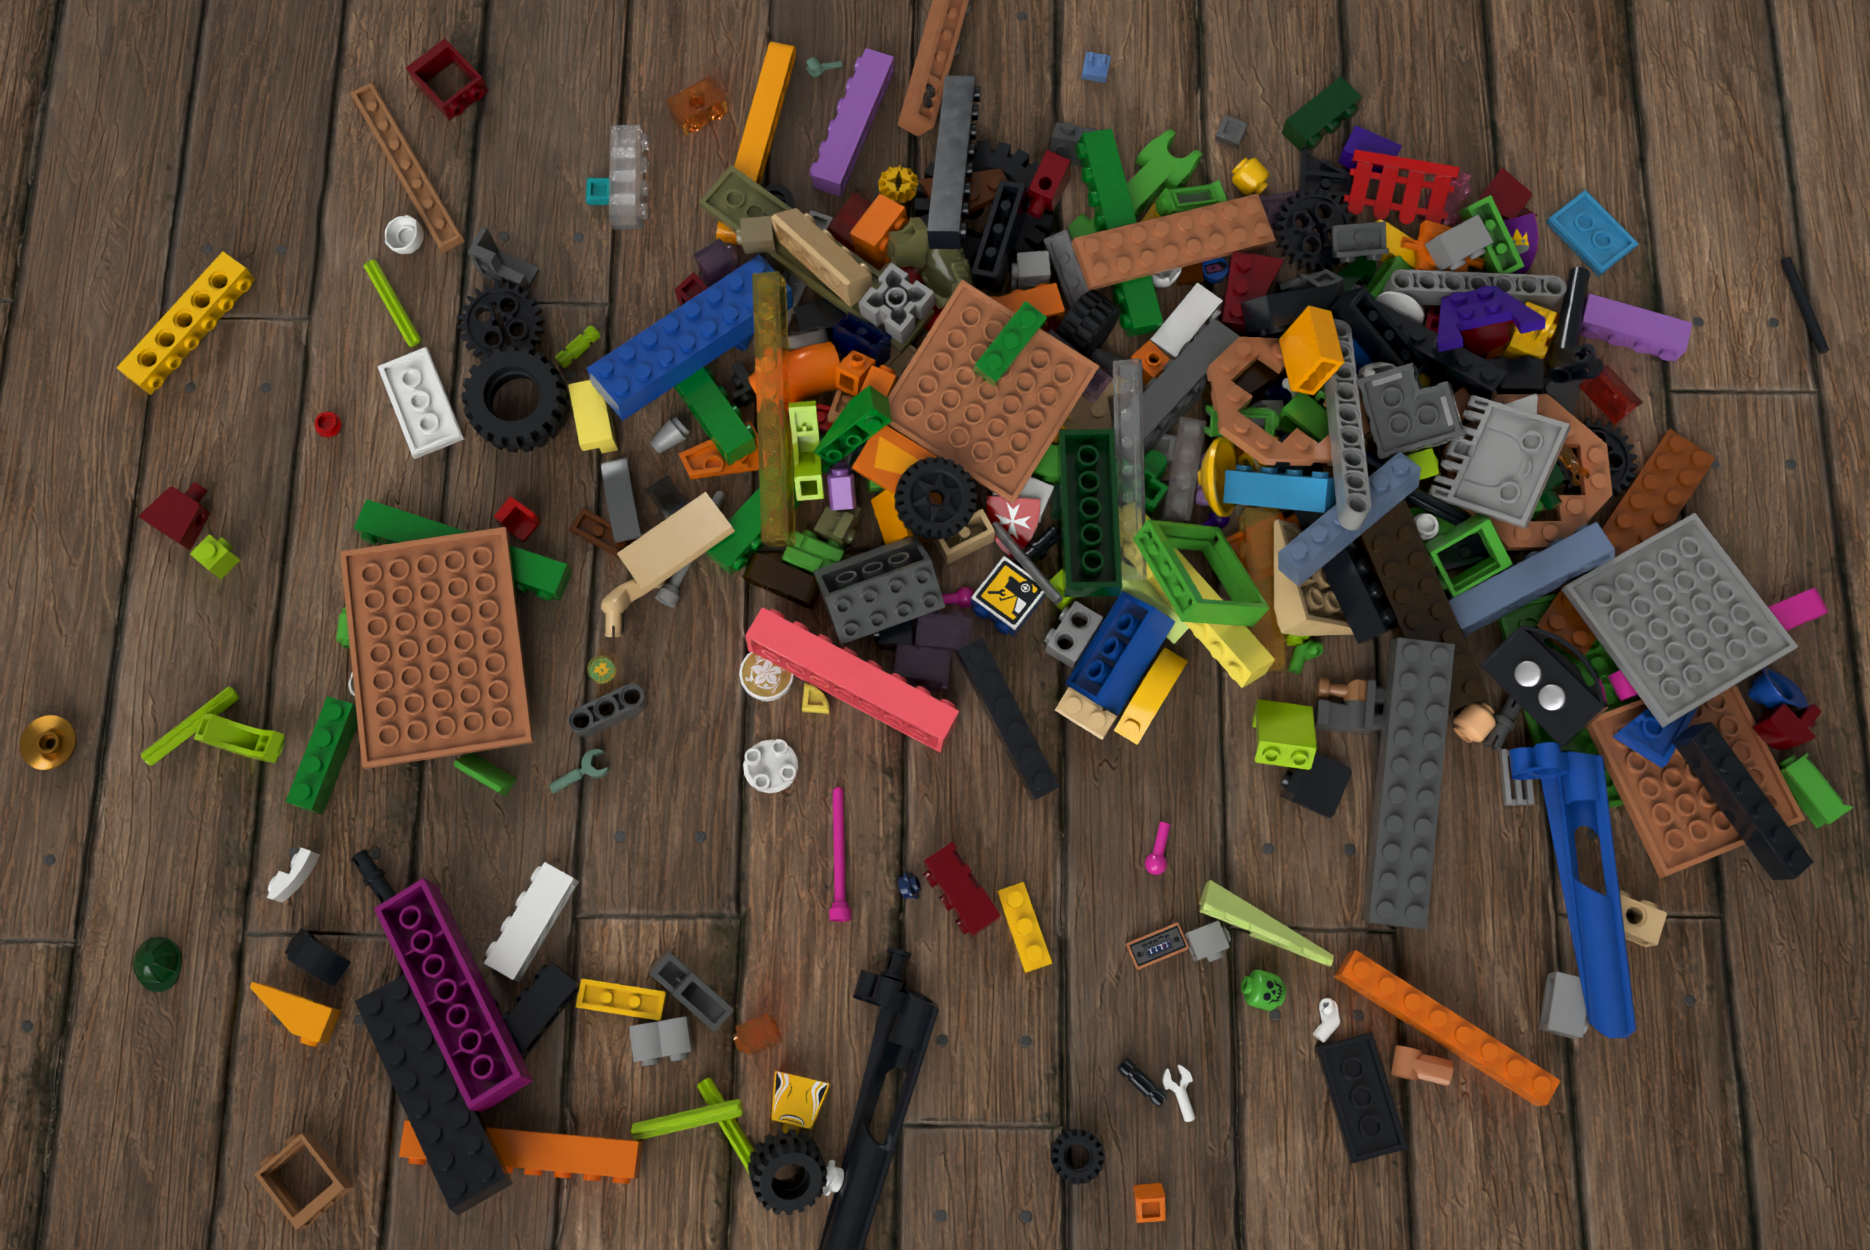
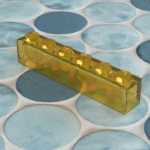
[1238,507,1285,673]

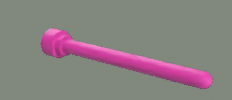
[829,787,852,922]

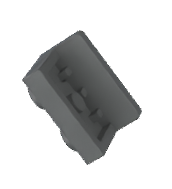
[1049,122,1098,166]
[1331,221,1389,263]

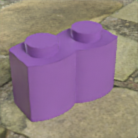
[827,462,857,510]

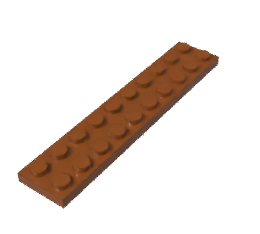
[1534,429,1716,661]

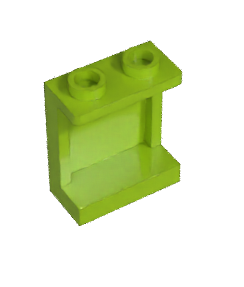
[1252,699,1317,770]

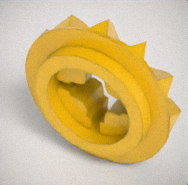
[878,164,919,204]

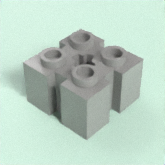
[858,262,935,345]

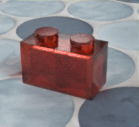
[1579,364,1643,425]

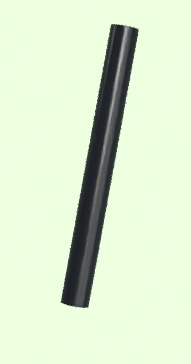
[1781,257,1830,354]

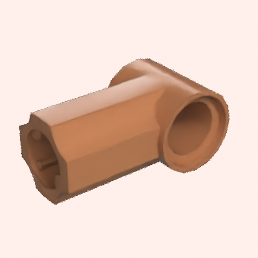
[1391,1045,1454,1086]

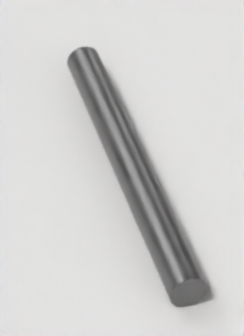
[991,521,1063,605]

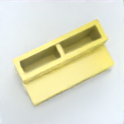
[568,380,618,453]

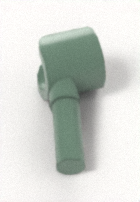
[806,57,842,78]

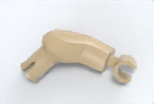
[601,579,665,637]

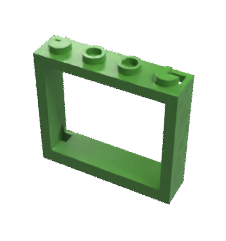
[1133,519,1269,627]

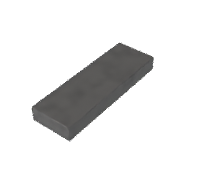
[1043,229,1089,308]

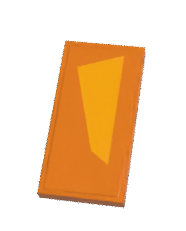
[851,425,972,505]

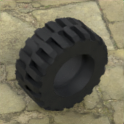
[462,346,570,453]

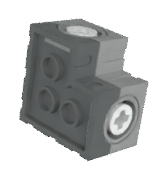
[1357,363,1466,461]

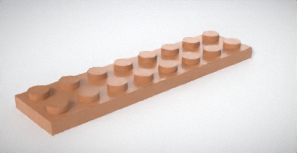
[1071,194,1276,291]

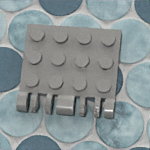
[1428,395,1571,529]

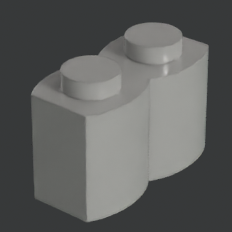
[629,1017,694,1067]

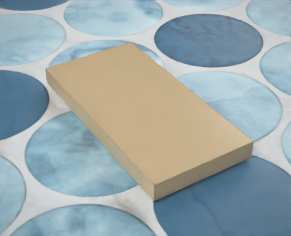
[617,492,735,594]

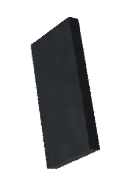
[1315,1032,1408,1164]

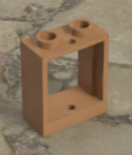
[254,1132,353,1230]

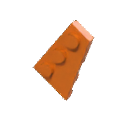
[679,421,774,480]

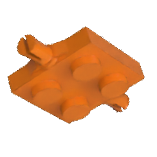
[1400,220,1485,272]

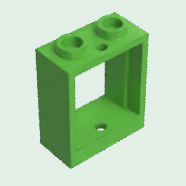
[1424,513,1513,597]

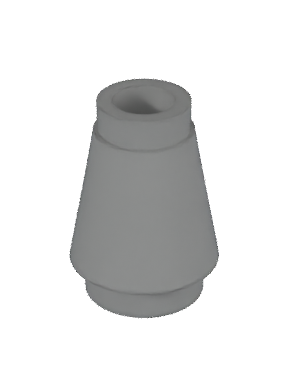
[649,417,690,454]

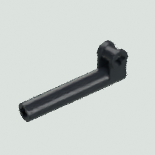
[1547,267,1604,383]

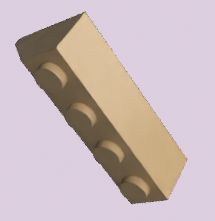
[771,208,873,307]

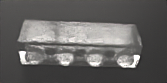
[609,124,649,230]
[1160,416,1206,524]

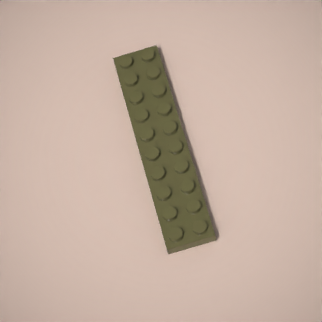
[698,165,934,354]

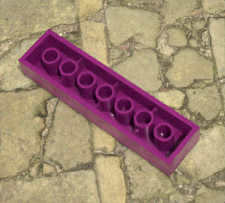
[374,878,533,1113]

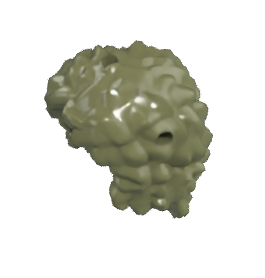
[921,248,975,309]

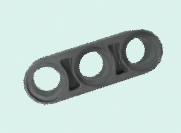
[568,684,648,737]

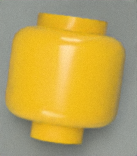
[1231,158,1269,196]

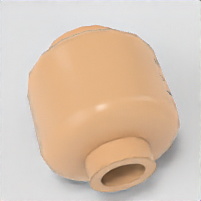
[1453,702,1496,743]

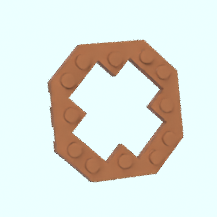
[1206,337,1371,466]
[1443,394,1613,551]

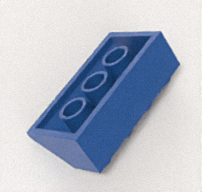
[1065,591,1175,716]

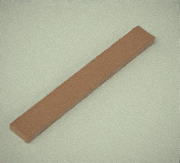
[350,82,465,254]

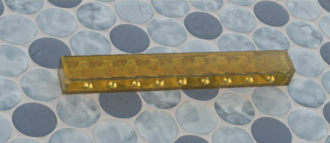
[752,271,796,547]

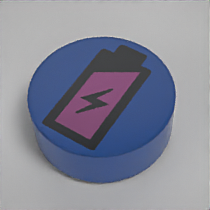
[1203,257,1228,283]

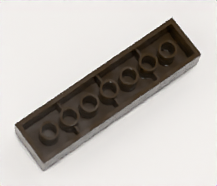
[1357,498,1489,713]

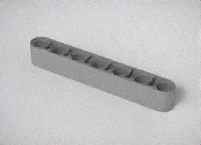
[1383,269,1567,309]

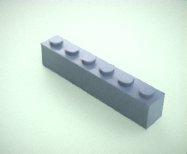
[1278,452,1421,587]
[1449,522,1615,637]

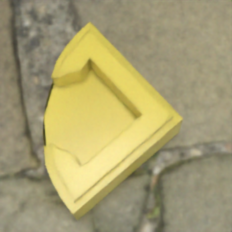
[802,683,830,714]

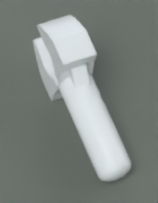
[1161,1065,1195,1122]

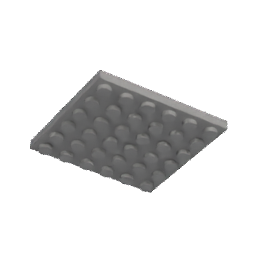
[1562,513,1798,728]

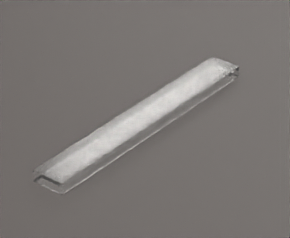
[1113,359,1147,580]

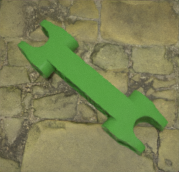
[1068,129,1202,239]

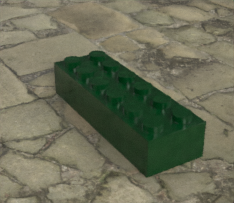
[1057,429,1122,597]

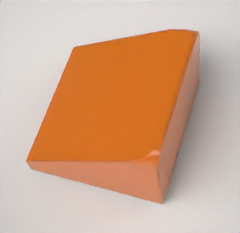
[1133,1183,1166,1223]

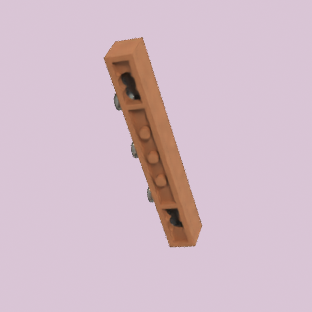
[897,0,972,137]

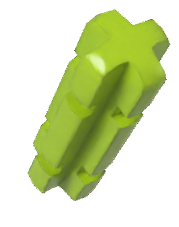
[555,325,600,368]

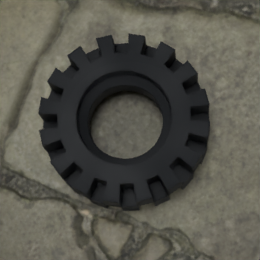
[1050,1129,1105,1185]

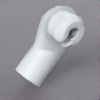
[1313,998,1340,1043]

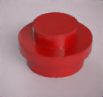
[314,412,342,438]

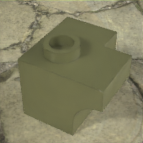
[887,217,930,267]
[814,506,862,550]

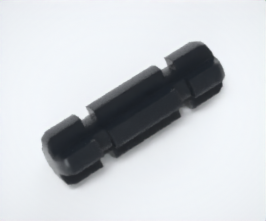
[1117,1058,1168,1107]

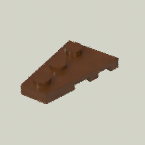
[920,168,1008,214]

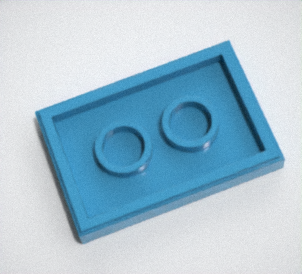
[1545,190,1639,277]

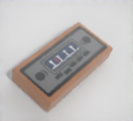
[1125,922,1190,971]

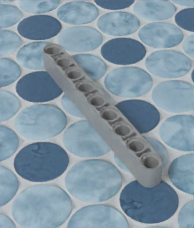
[1324,319,1371,530]

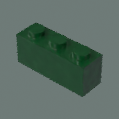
[1282,76,1362,152]

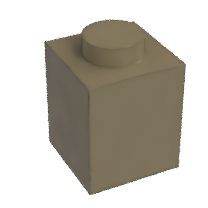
[736,216,776,254]

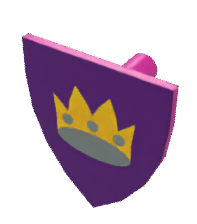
[1504,213,1539,274]

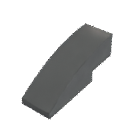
[601,457,642,543]
[648,949,734,1032]

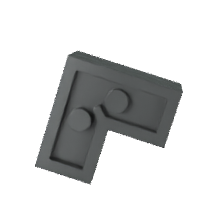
[467,227,539,293]

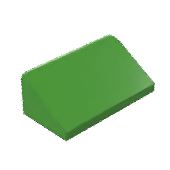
[453,753,516,796]

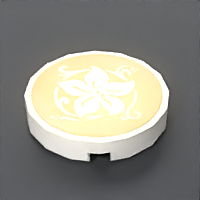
[739,652,794,702]

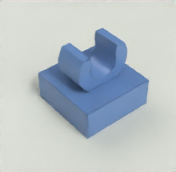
[1081,52,1111,83]

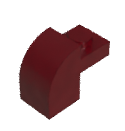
[1751,703,1822,750]

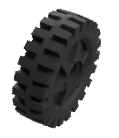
[894,457,977,540]

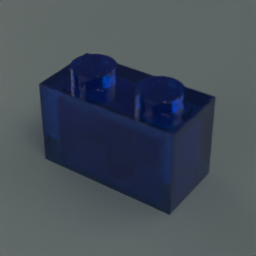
[832,312,892,368]

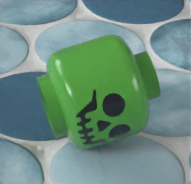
[1241,969,1286,1011]

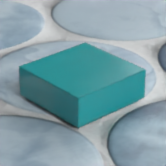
[586,178,614,205]

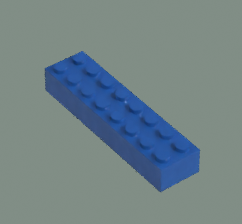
[587,254,793,421]

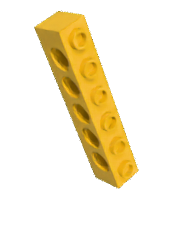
[116,251,255,395]

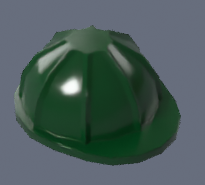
[132,937,182,993]

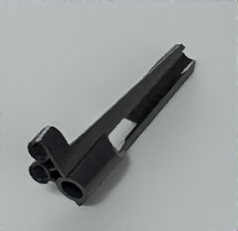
[819,970,939,1250]

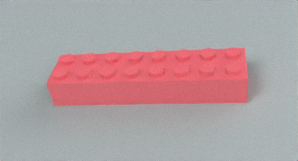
[745,607,959,753]

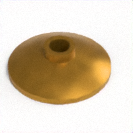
[19,715,77,770]

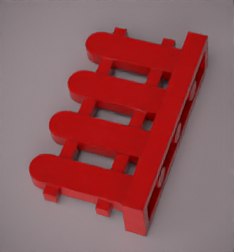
[1343,149,1460,225]

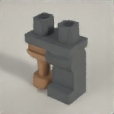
[1313,677,1386,735]

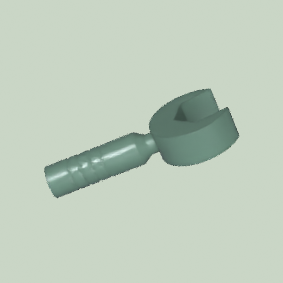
[548,749,610,794]

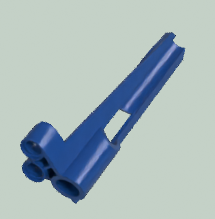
[1509,742,1636,1038]

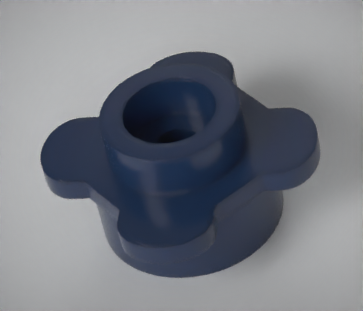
[898,871,921,900]

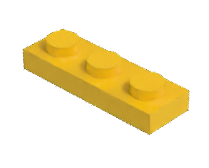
[997,882,1052,973]
[575,978,667,1021]

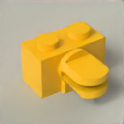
[1502,301,1557,359]

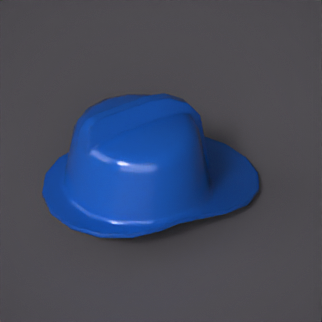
[1748,667,1807,709]

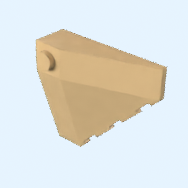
[1274,519,1354,636]

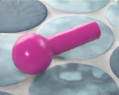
[942,587,975,608]
[1145,821,1171,875]

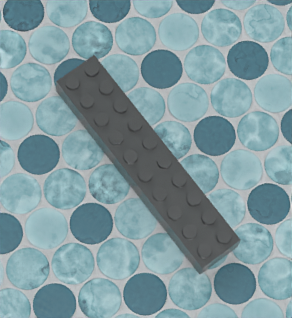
[1362,638,1455,930]

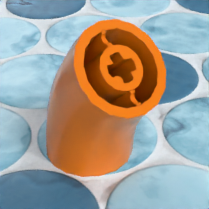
[748,341,840,415]

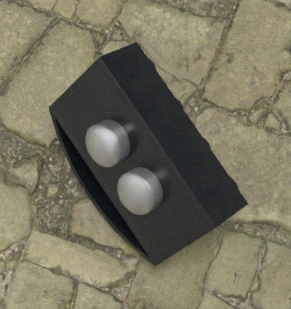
[1480,626,1609,746]

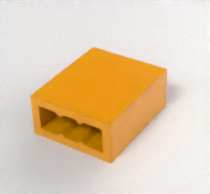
[1279,305,1344,396]

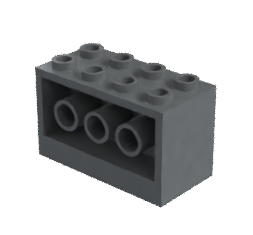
[813,535,945,645]

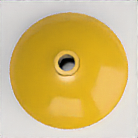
[1198,436,1238,517]

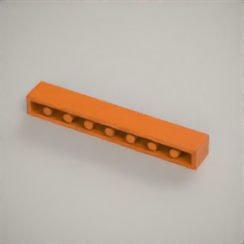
[1334,950,1561,1106]
[399,1120,643,1184]

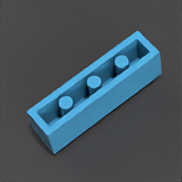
[1223,465,1336,513]

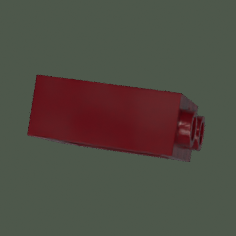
[406,38,488,121]

